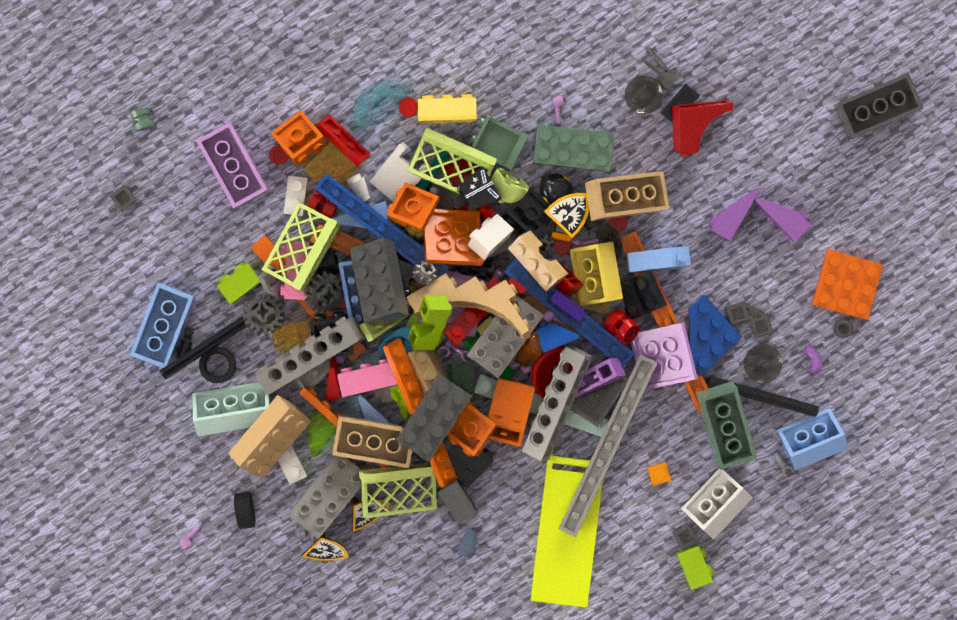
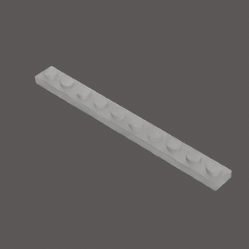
[559,354,658,537]

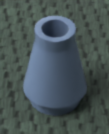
[457,529,478,558]

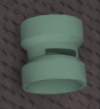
[130,107,154,132]

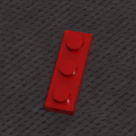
[316,114,371,167]

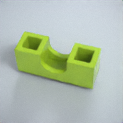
[408,295,452,350]

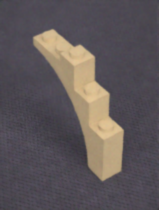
[406,273,531,340]

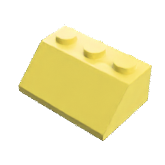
[418,94,477,124]
[570,242,623,306]

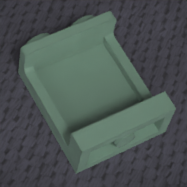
[469,115,529,171]

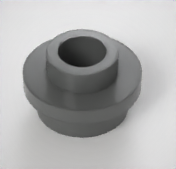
[833,319,853,338]

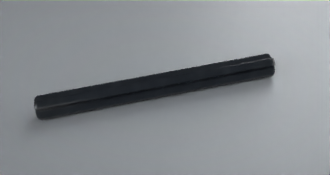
[160,316,246,379]
[707,376,819,417]

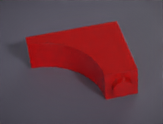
[672,100,733,157]

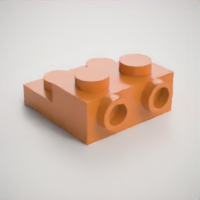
[271,111,326,165]
[387,182,440,232]
[447,403,498,457]

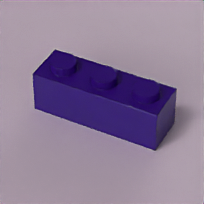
[548,289,586,321]

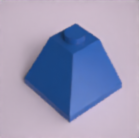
[534,321,580,353]

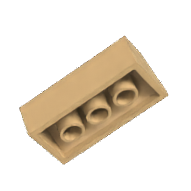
[407,350,451,394]

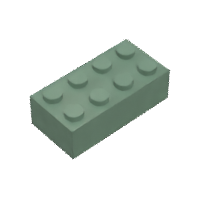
[533,124,614,172]
[696,381,757,470]

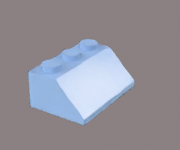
[777,408,848,471]

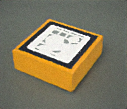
[551,222,571,241]

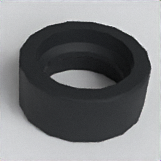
[199,347,236,383]
[234,491,256,529]

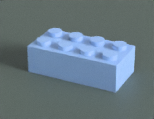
[130,283,196,368]

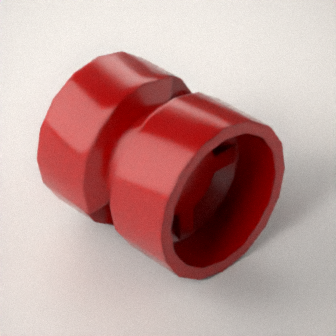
[305,190,338,222]
[604,309,640,345]

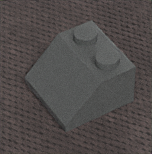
[437,479,478,524]

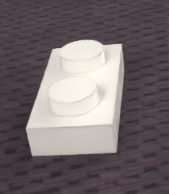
[284,176,308,216]
[278,445,308,485]

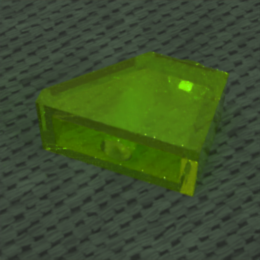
[308,412,337,457]

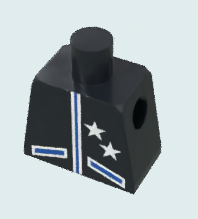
[451,167,502,212]

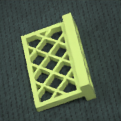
[407,128,497,195]
[262,202,341,293]
[359,462,437,519]

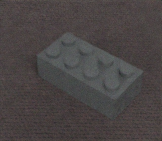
[834,73,924,140]
[350,238,409,326]
[395,374,472,462]

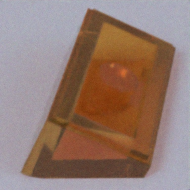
[515,332,542,367]

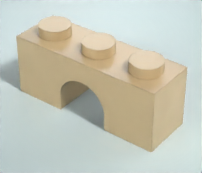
[508,231,568,292]

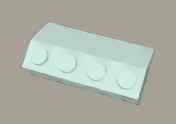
[192,382,271,437]

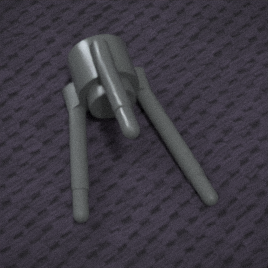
[636,46,677,90]

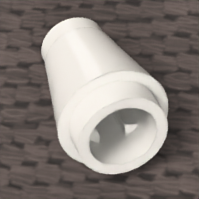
[347,173,371,201]

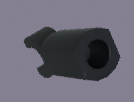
[176,327,195,358]

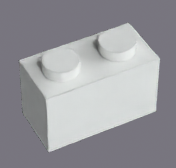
[468,214,514,261]

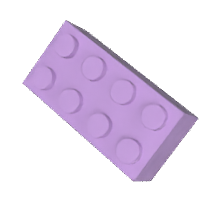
[196,122,270,209]

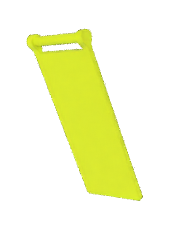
[531,454,603,607]

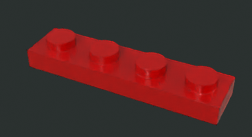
[442,277,500,346]

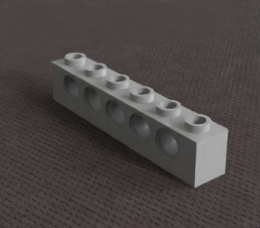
[256,316,364,395]
[522,346,593,462]

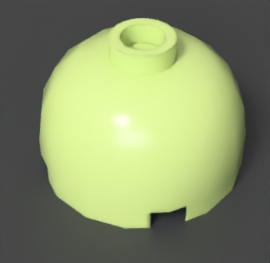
[491,168,529,204]

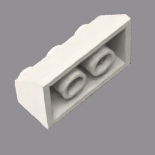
[681,468,753,540]

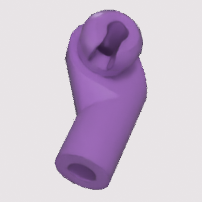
[803,345,823,374]

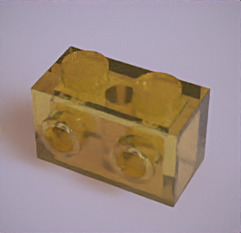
[271,320,311,354]

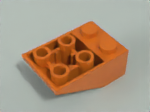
[488,378,535,447]

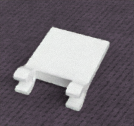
[370,142,431,202]

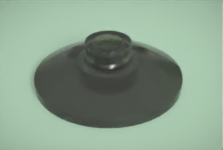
[624,76,663,114]
[596,223,623,260]
[744,345,782,383]

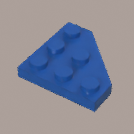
[688,295,742,376]

